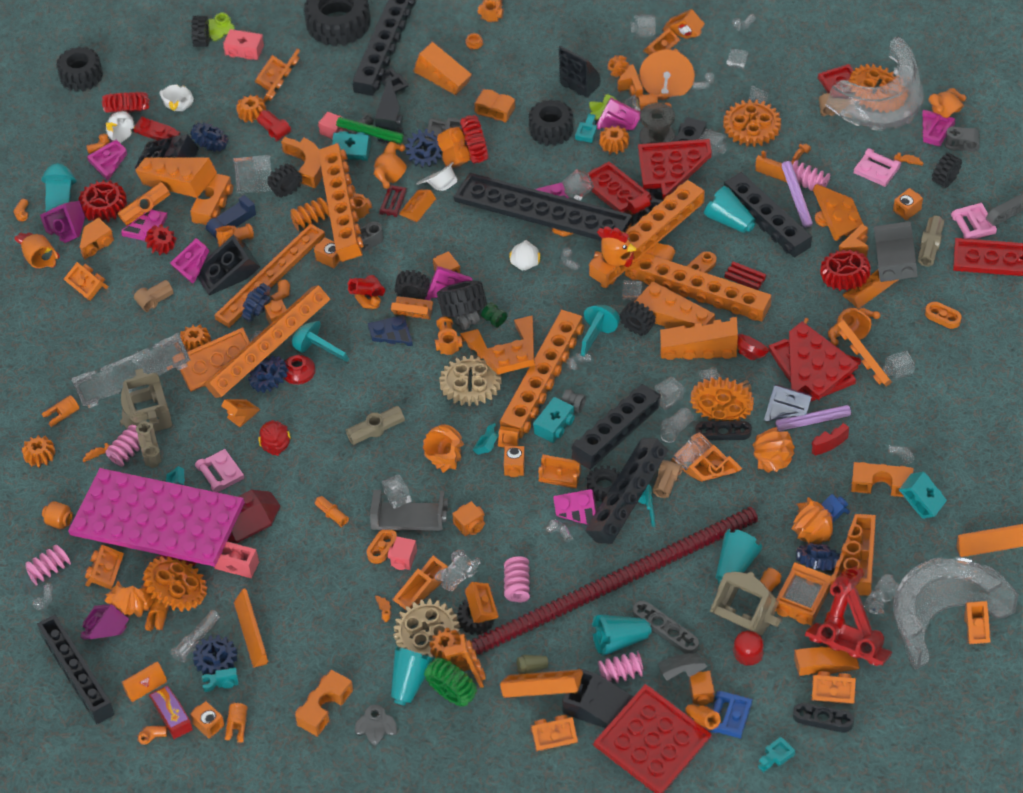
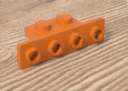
[254,48,300,103]
[444,634,486,688]

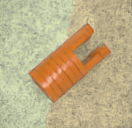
[638,93,671,111]
[42,395,80,427]
[145,598,170,631]
[225,703,248,743]
[685,704,721,730]

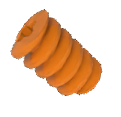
[290,197,330,231]

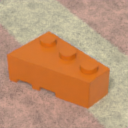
[413,42,472,95]

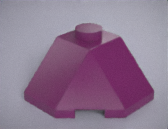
[40,201,85,243]
[80,604,129,640]

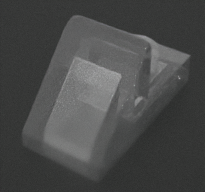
[673,432,713,471]

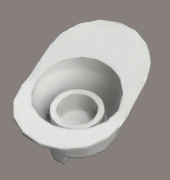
[417,162,458,190]

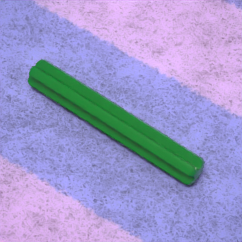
[336,117,404,144]

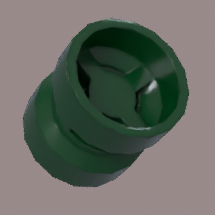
[481,302,508,328]

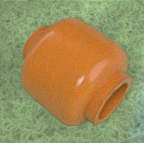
[42,501,73,529]

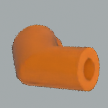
[86,134,110,154]
[13,199,29,222]
[355,294,381,309]
[138,726,168,745]

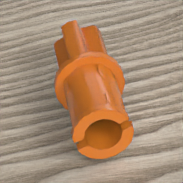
[315,496,349,527]

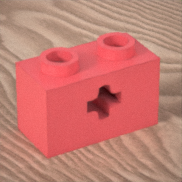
[224,29,264,60]
[214,542,259,579]

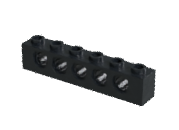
[724,172,812,258]
[571,384,661,470]
[585,438,668,544]
[37,614,115,725]

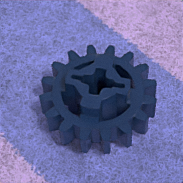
[190,122,229,152]
[405,129,443,168]
[242,283,271,322]
[248,355,289,393]
[796,543,840,571]
[193,635,238,675]

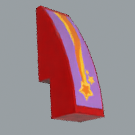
[149,686,193,739]

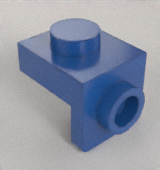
[821,494,851,523]

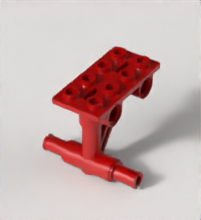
[805,566,892,666]

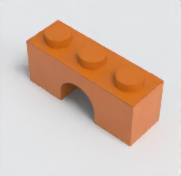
[190,174,233,225]
[851,462,914,497]
[295,670,353,737]

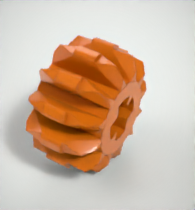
[236,94,266,123]
[599,125,629,155]
[179,324,211,352]
[22,435,56,468]
[429,627,461,660]

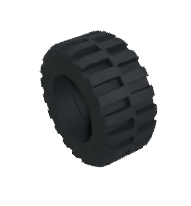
[304,0,371,46]

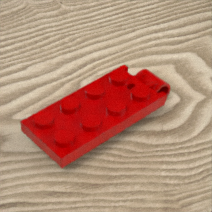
[580,162,652,214]
[953,238,1023,276]

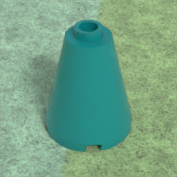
[704,186,756,233]
[716,529,763,585]
[592,614,651,656]
[391,646,435,706]

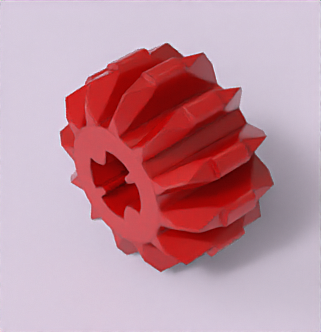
[145,224,176,256]

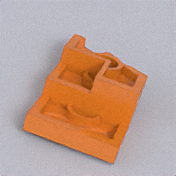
[671,434,742,482]

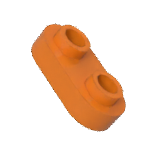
[687,251,716,273]
[925,302,962,329]
[367,530,397,564]

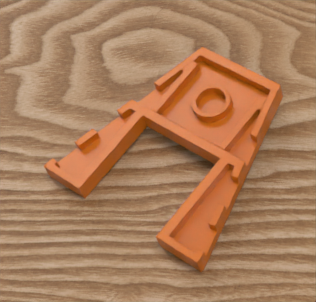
[460,316,535,375]

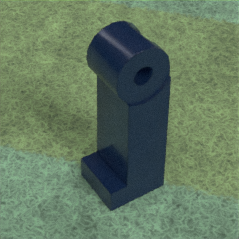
[206,195,256,239]

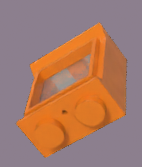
[775,562,831,626]

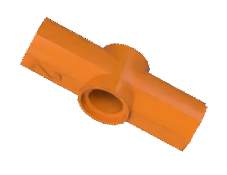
[117,182,171,226]

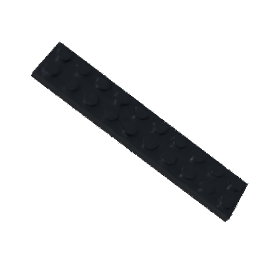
[454,173,633,241]

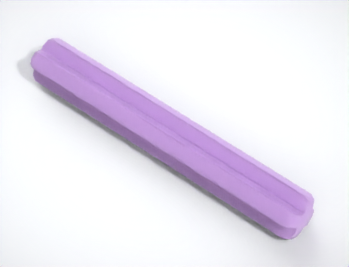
[782,161,813,228]
[775,405,851,431]

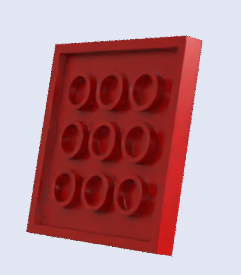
[593,684,712,793]

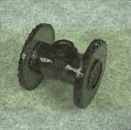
[640,103,675,144]

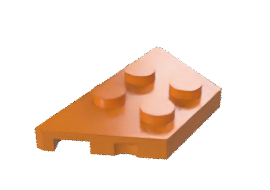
[813,184,864,241]

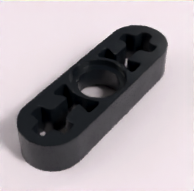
[695,421,752,440]
[793,703,854,733]

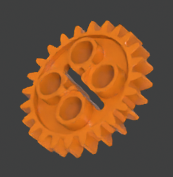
[848,64,905,111]
[723,99,781,147]
[690,377,754,421]
[142,556,208,612]

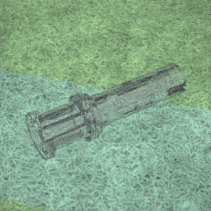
[170,610,221,663]

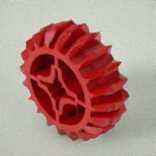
[102,92,150,113]
[460,115,488,164]
[78,180,127,222]
[820,249,871,292]

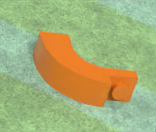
[281,137,322,188]

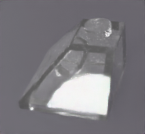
[234,154,272,194]

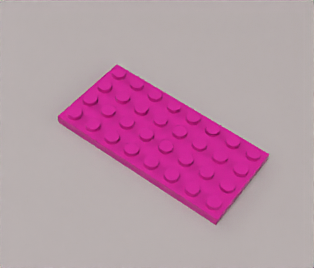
[68,468,245,567]

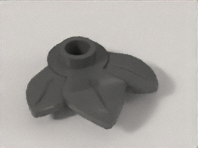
[355,704,397,745]

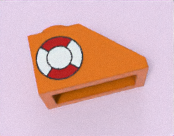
[662,9,704,39]

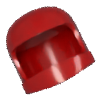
[733,630,764,665]

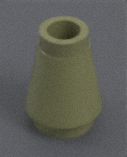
[517,654,548,674]

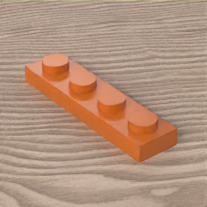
[838,320,892,387]

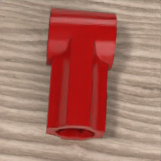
[257,110,291,142]
[347,275,385,298]

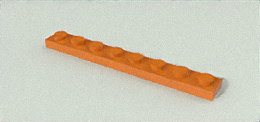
[214,224,325,328]

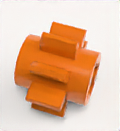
[608,55,629,77]

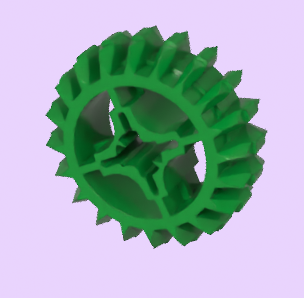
[424,658,477,707]

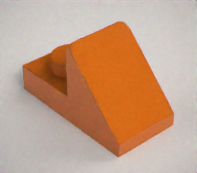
[618,64,643,101]
[839,224,868,257]
[221,399,260,427]
[964,601,990,644]

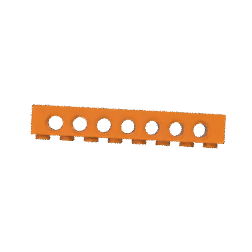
[318,143,364,262]
[589,180,704,287]
[625,253,771,322]
[204,285,330,398]
[500,310,584,439]

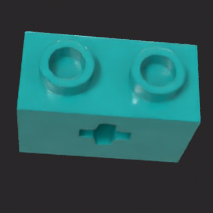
[332,131,371,161]
[533,397,575,443]
[899,471,947,519]

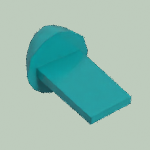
[41,163,77,212]
[581,305,620,357]
[291,321,349,362]

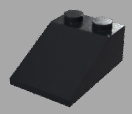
[375,80,404,144]
[197,235,260,295]

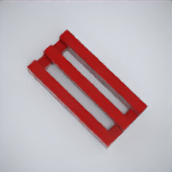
[724,261,766,290]

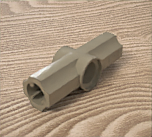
[918,215,944,267]
[345,406,405,445]
[136,420,162,468]

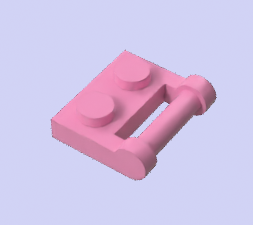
[854,148,901,187]
[951,203,997,239]
[195,449,244,493]

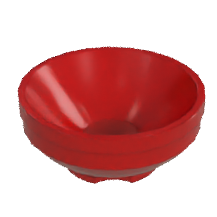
[737,334,769,360]
[283,355,316,385]

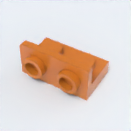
[64,262,109,301]
[391,296,433,320]
[84,545,124,590]
[812,672,856,704]
[530,715,578,751]

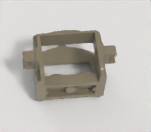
[120,368,173,432]
[710,572,781,636]

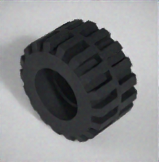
[56,46,103,92]
[529,99,573,146]
[437,281,487,317]

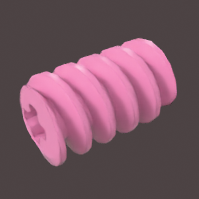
[792,160,830,191]
[105,424,140,467]
[25,545,71,586]
[504,556,530,603]
[598,651,643,683]

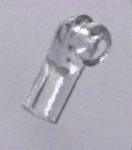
[692,73,715,91]

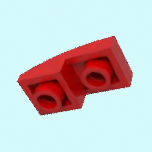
[812,423,849,455]

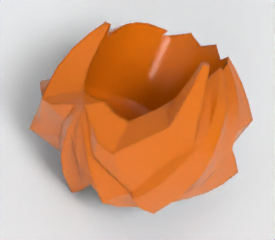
[423,424,465,473]
[752,427,795,473]
[791,497,833,544]
[105,581,154,617]

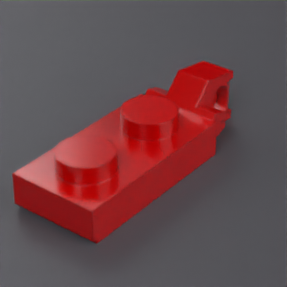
[133,117,180,140]

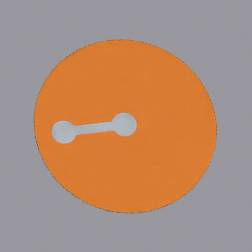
[640,50,694,97]

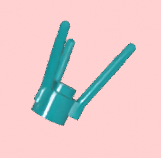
[638,484,656,527]

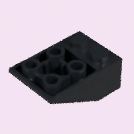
[559,46,600,98]
[135,134,199,169]
[562,667,634,728]

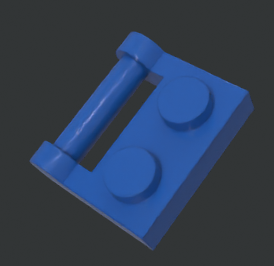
[704,691,752,738]

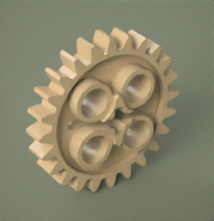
[440,355,502,406]
[394,599,460,658]

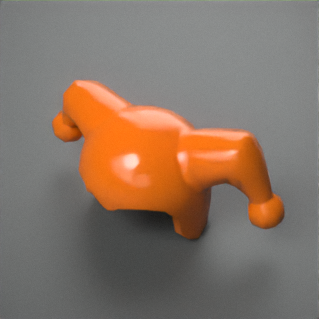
[928,88,966,118]
[373,142,407,189]
[828,308,880,346]

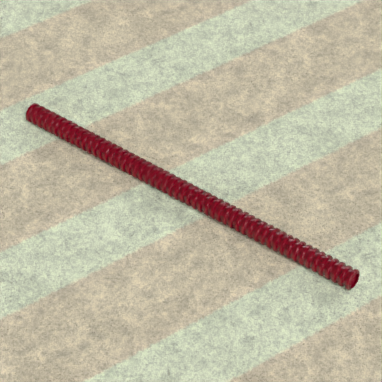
[471,506,758,655]

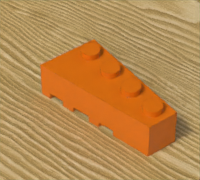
[135,158,217,198]
[634,281,715,329]
[660,317,738,360]
[830,514,876,596]

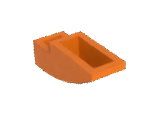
[392,556,452,610]
[794,647,860,676]

